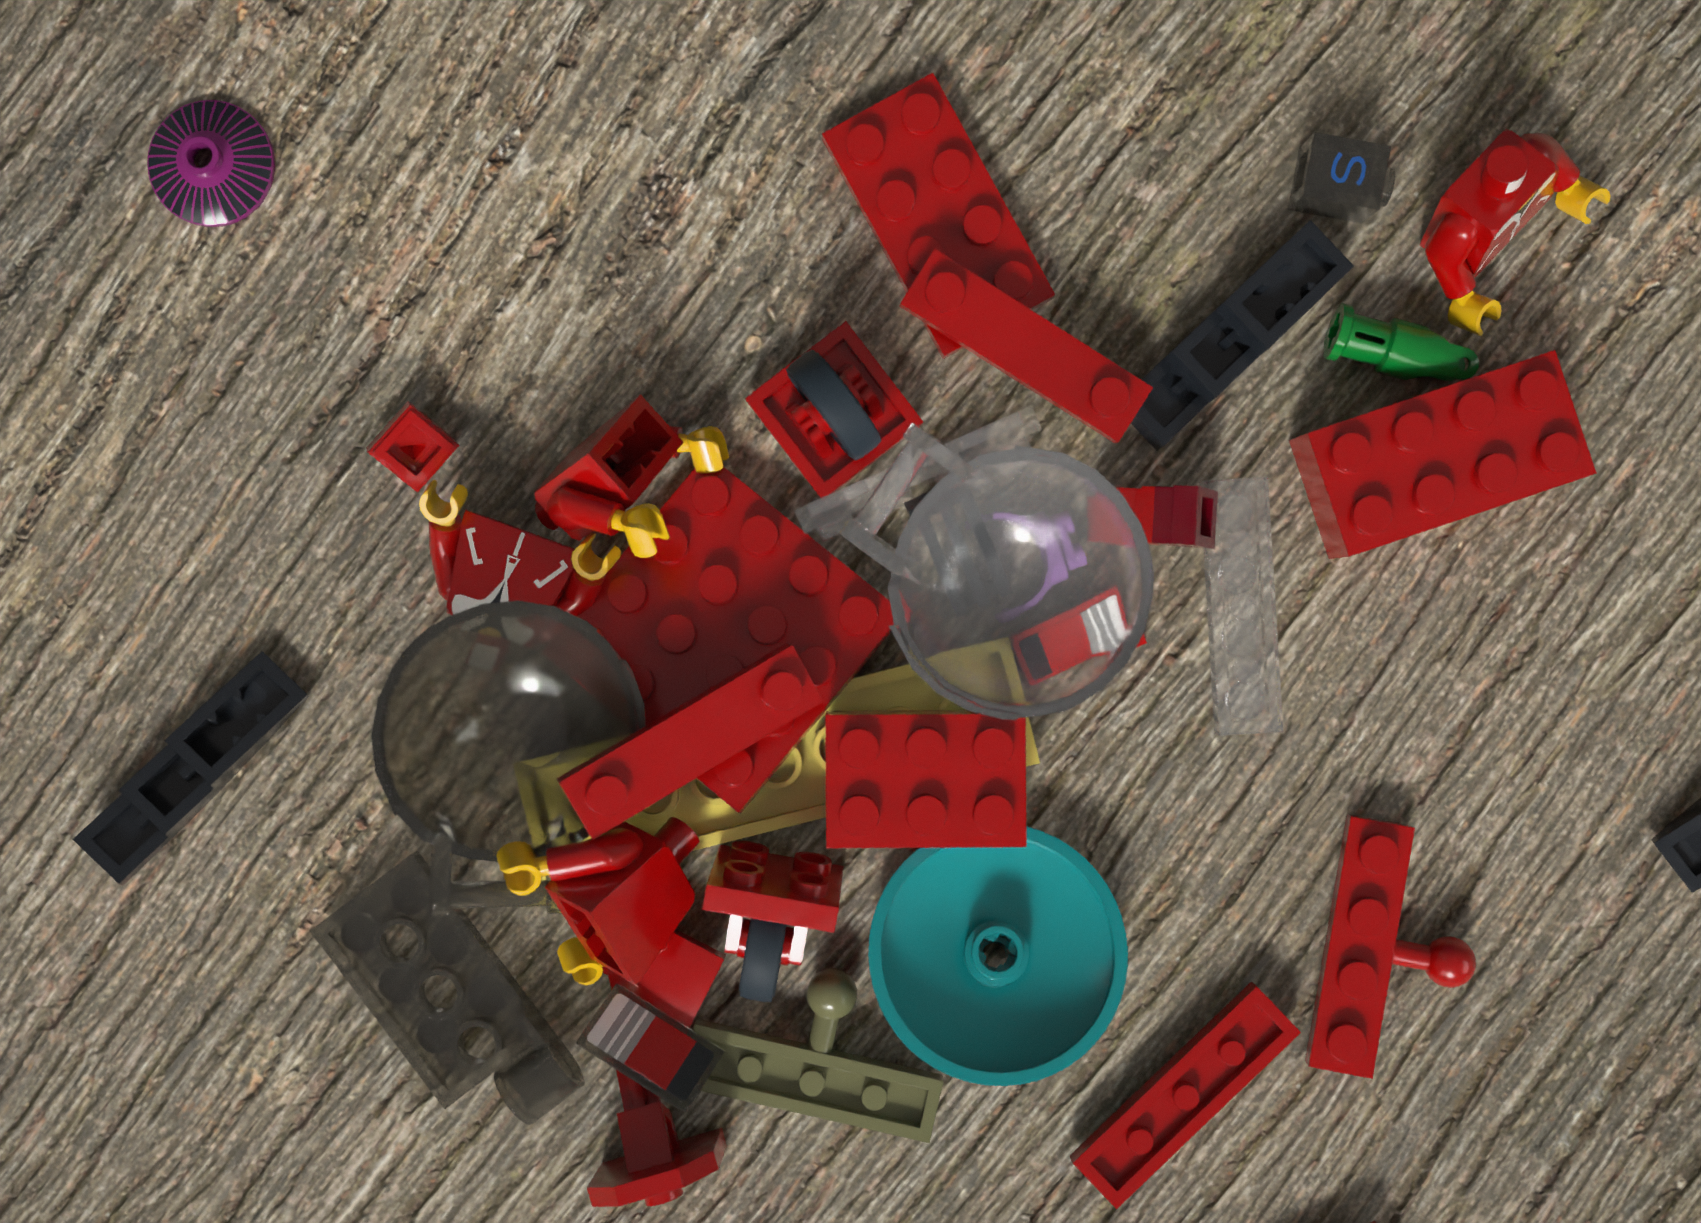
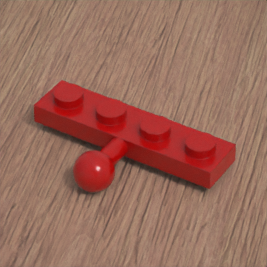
[1305,814,1476,1079]

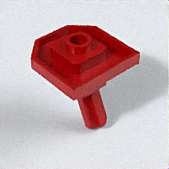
[587,1059,727,1207]

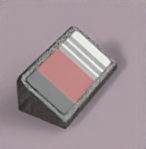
[576,983,725,1113]

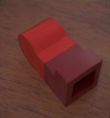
[1092,485,1218,549]

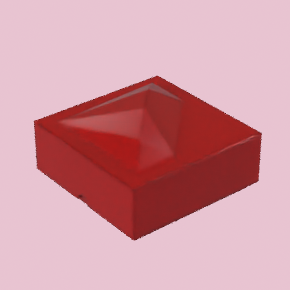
[366,401,460,493]

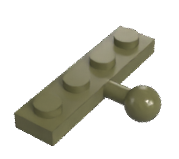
[691,968,944,1143]

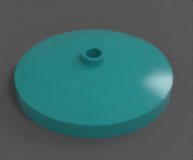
[868,826,1128,1086]

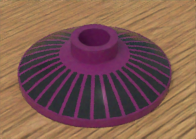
[147,100,275,227]

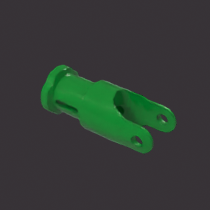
[1323,303,1479,381]

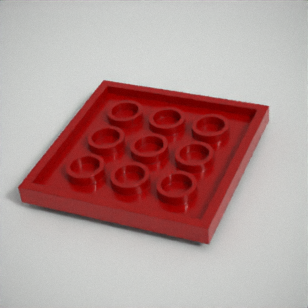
[542,466,904,814]

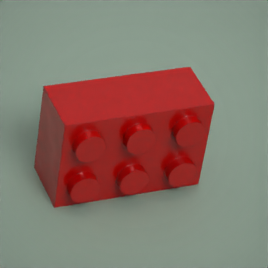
[825,710,1027,848]

